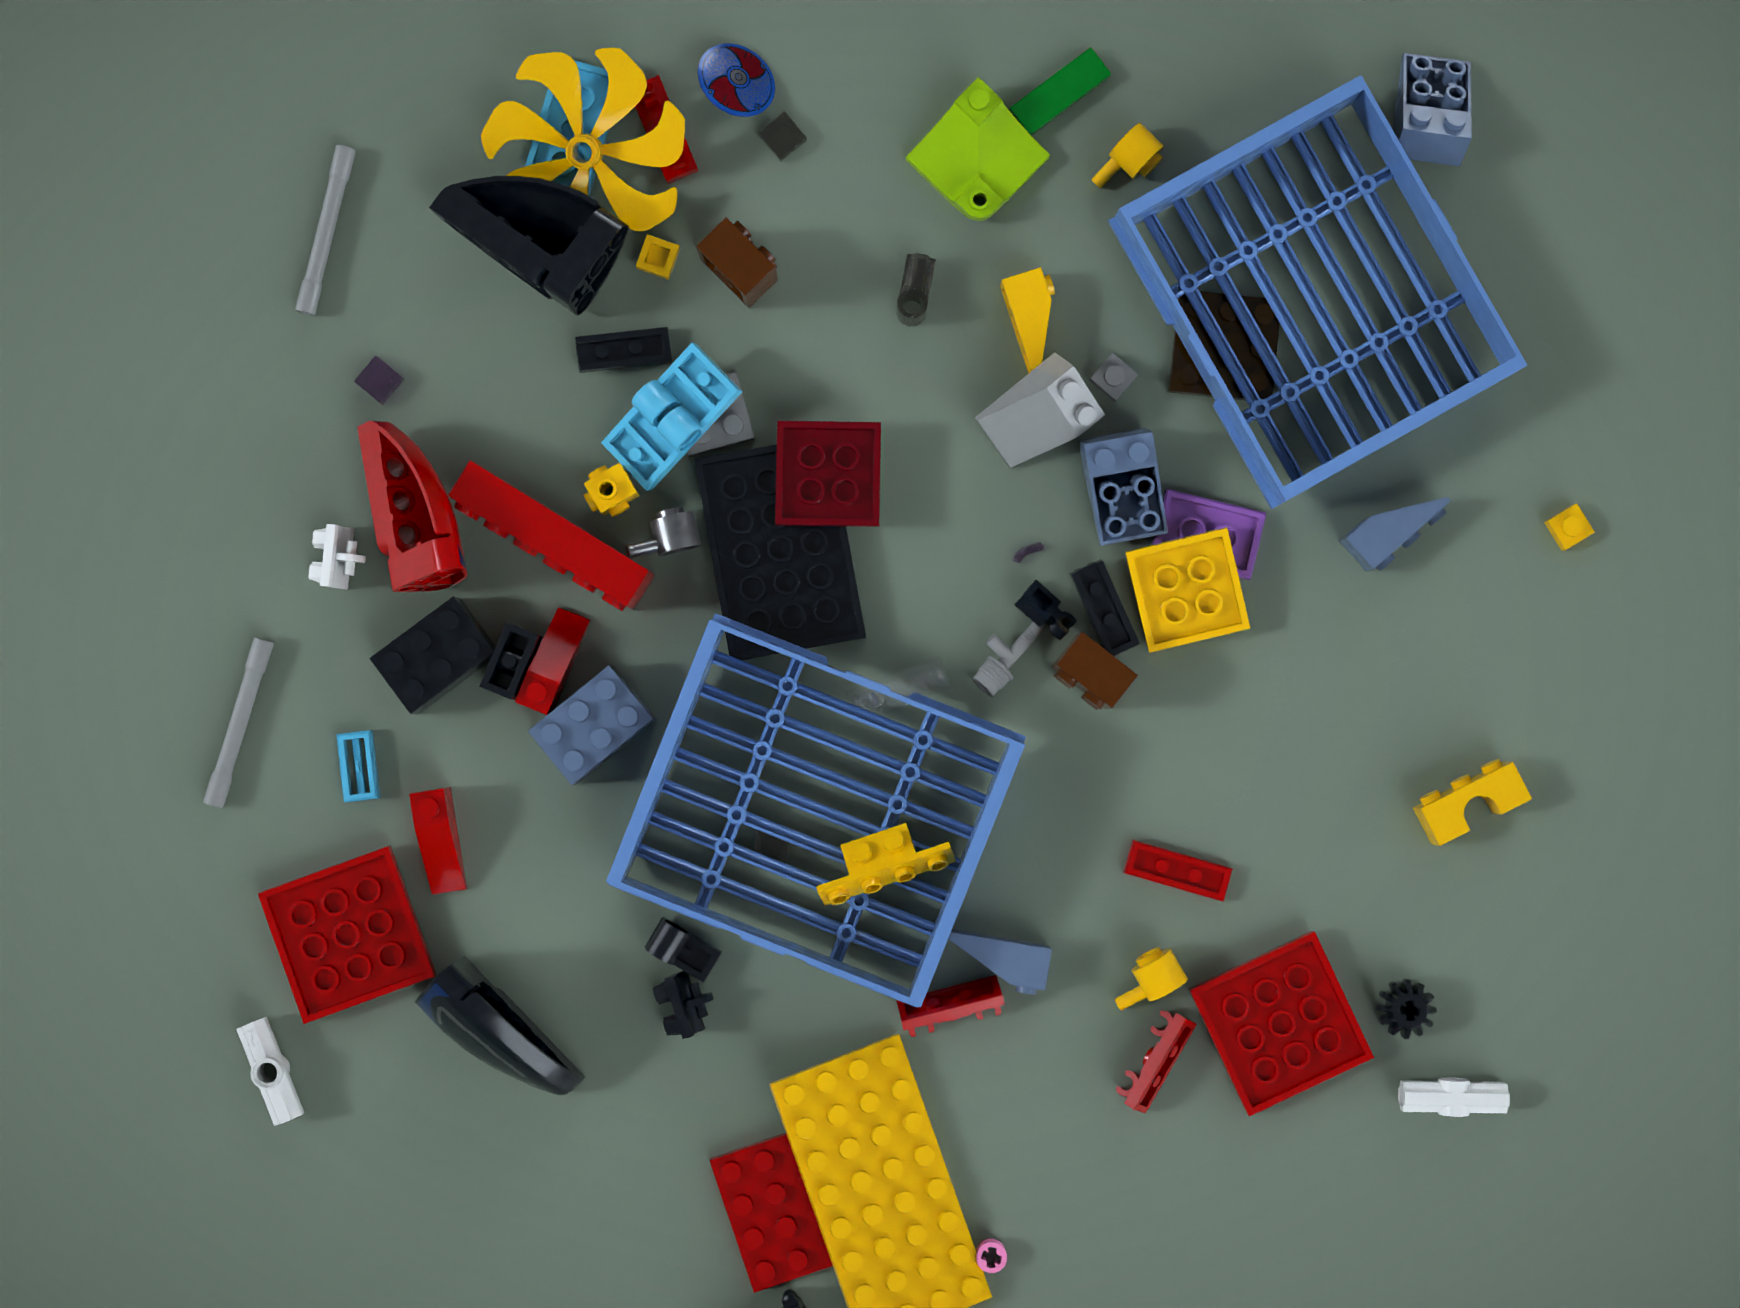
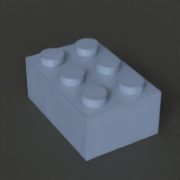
[528,665,656,785]

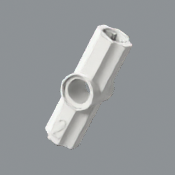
[236,1016,305,1126]
[1398,1077,1510,1117]

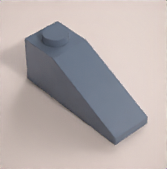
[948,929,1052,995]

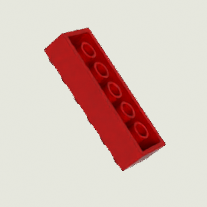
[448,460,655,611]

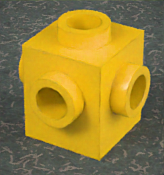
[583,462,640,517]

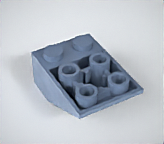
[1393,53,1472,166]
[1079,428,1168,546]

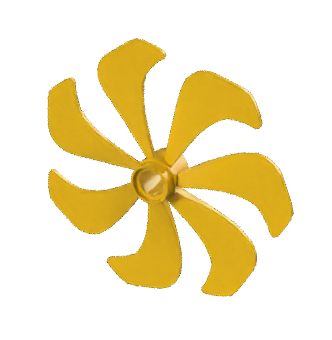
[481,47,685,232]

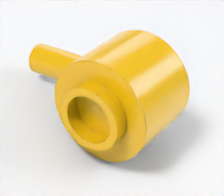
[1091,122,1165,189]
[1115,947,1188,1011]

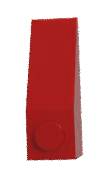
[515,607,591,715]
[409,787,467,895]

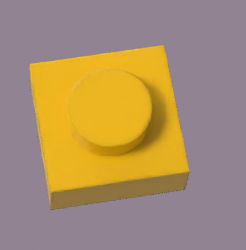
[636,234,680,280]
[1544,503,1595,551]

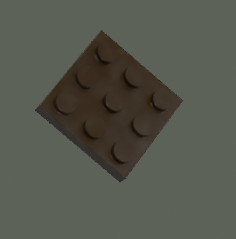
[1168,291,1280,401]

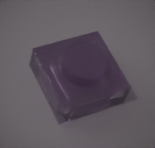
[354,355,404,405]

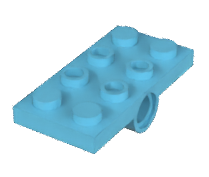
[601,343,743,491]

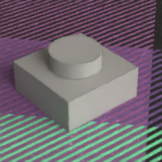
[1089,353,1138,402]

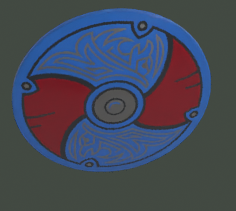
[697,43,775,117]

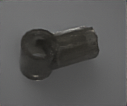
[896,253,936,326]

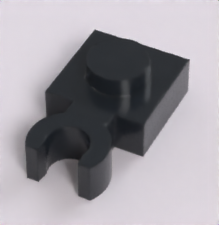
[1014,580,1077,640]

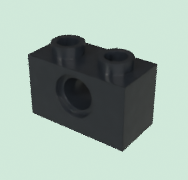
[479,622,543,700]

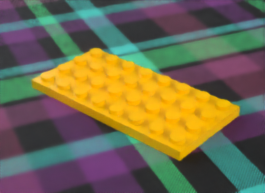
[769,1034,992,1308]

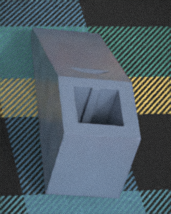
[1339,497,1451,572]

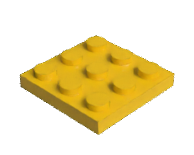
[1125,527,1250,653]

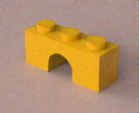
[1413,759,1532,846]

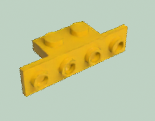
[816,823,956,906]

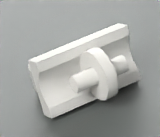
[308,524,366,590]

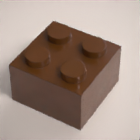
[696,217,778,308]
[1051,632,1138,710]

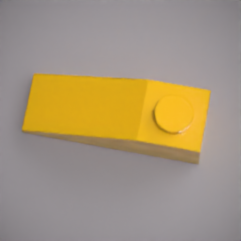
[1000,267,1055,374]

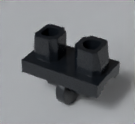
[653,971,714,1039]

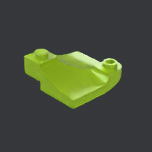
[906,77,1050,221]

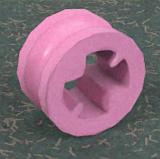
[976,1238,1007,1273]

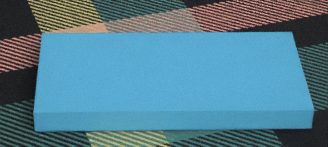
[525,60,609,196]

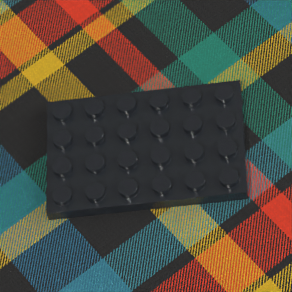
[694,444,866,660]

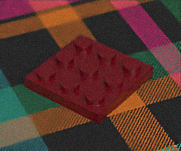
[775,421,881,527]

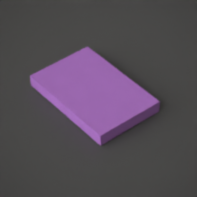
[1152,489,1266,580]

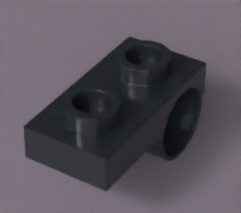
[644,917,722,983]

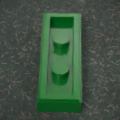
[1009,47,1111,136]

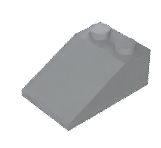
[975,352,1105,468]

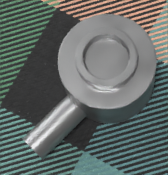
[626,507,701,558]

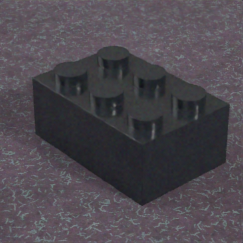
[369,596,496,715]

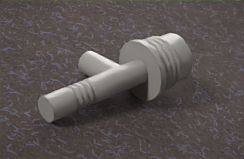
[972,622,1046,697]

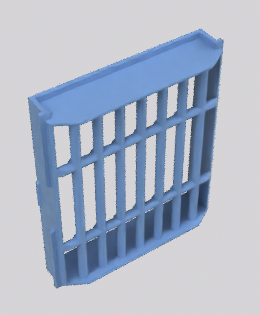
[1108,75,1528,509]
[606,613,1026,1008]

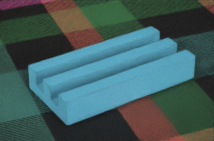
[336,730,381,803]

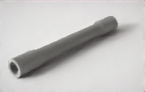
[295,145,356,316]
[203,637,274,808]

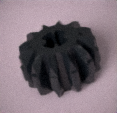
[1376,979,1437,1039]

